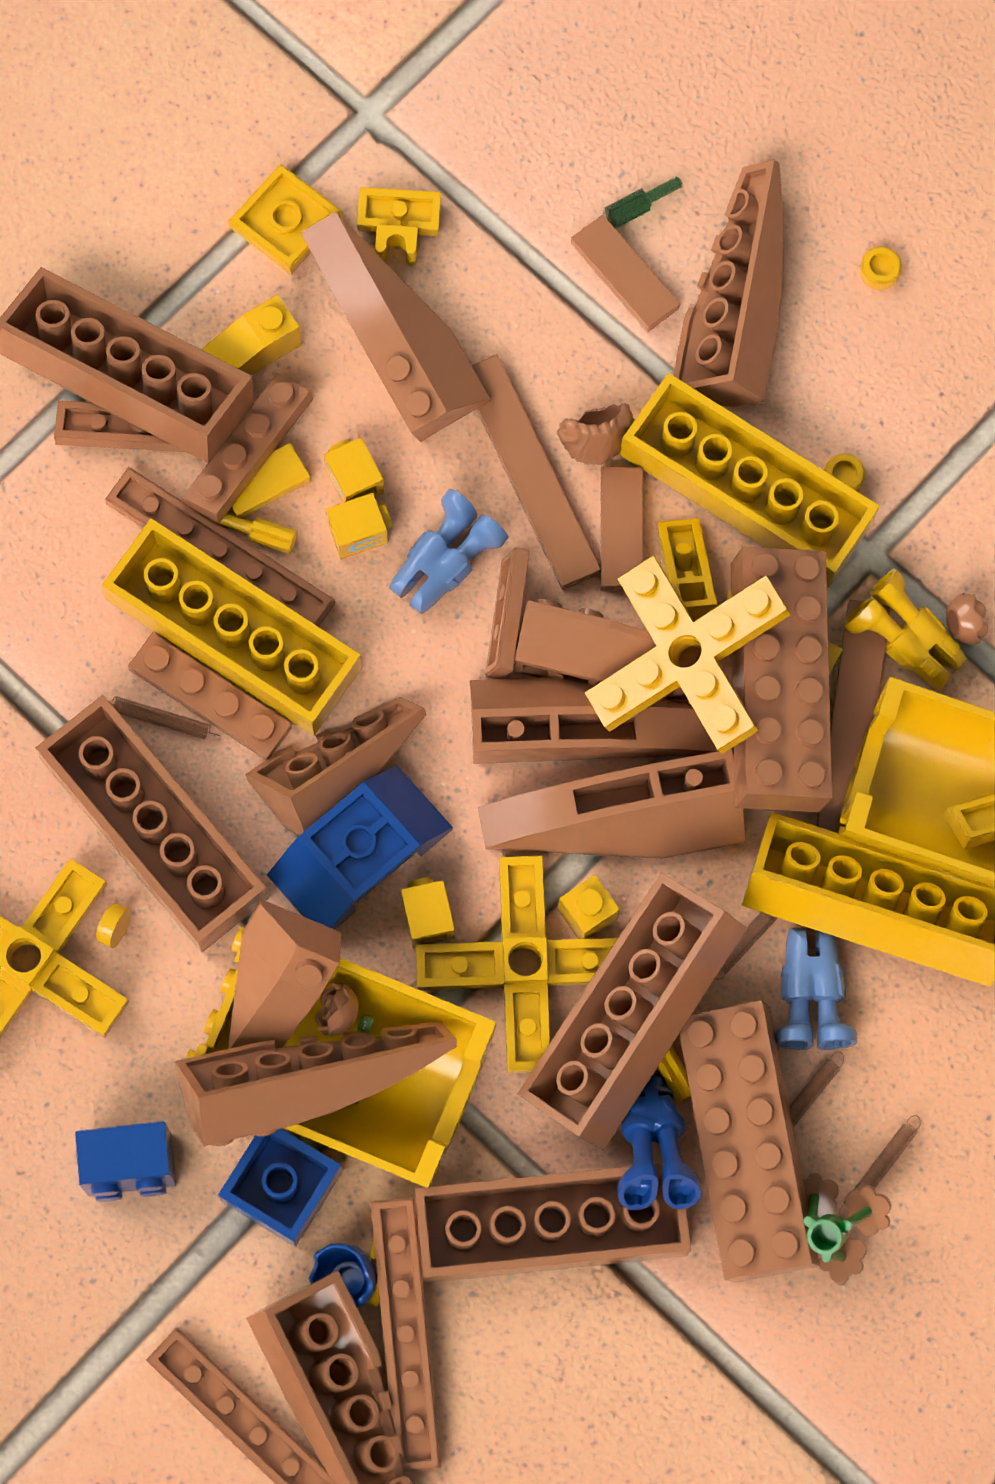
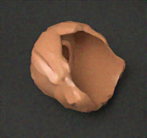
[557,403,635,465]

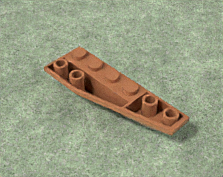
[514,598,733,699]
[470,677,718,764]
[478,749,746,859]

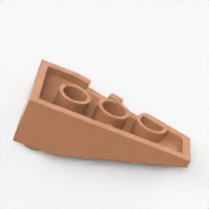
[245,697,427,835]
[228,899,342,1049]

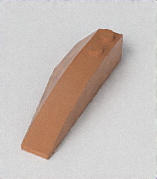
[673,159,783,407]
[301,212,491,442]
[175,1022,457,1146]
[246,1271,411,1484]

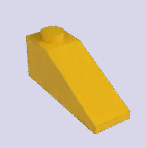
[201,294,301,375]
[657,518,717,622]

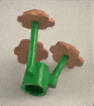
[803,1173,891,1283]

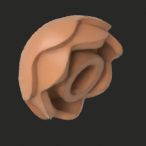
[946,593,988,645]
[315,983,359,1036]

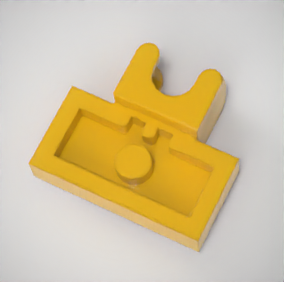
[357,187,441,266]

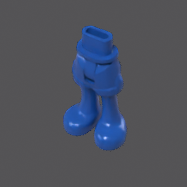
[617,1076,701,1210]

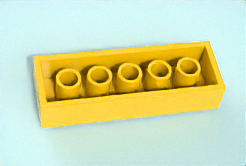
[620,373,880,588]
[102,518,362,736]
[741,812,995,987]

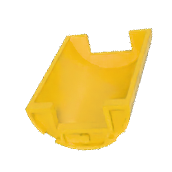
[838,677,995,888]
[185,926,497,1188]

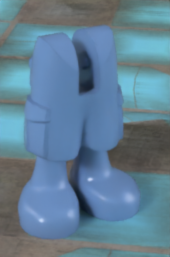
[389,489,508,614]
[775,928,857,1050]

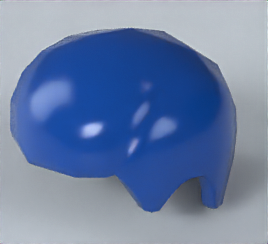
[309,1243,377,1309]

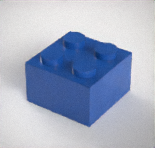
[75,1121,176,1202]
[218,1129,343,1247]

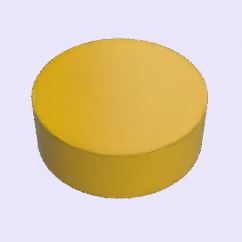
[859,247,902,290]
[824,454,866,492]
[96,903,131,948]

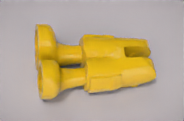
[843,568,968,691]

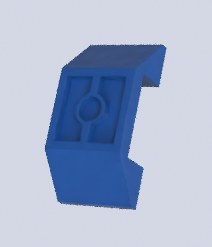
[267,765,453,930]

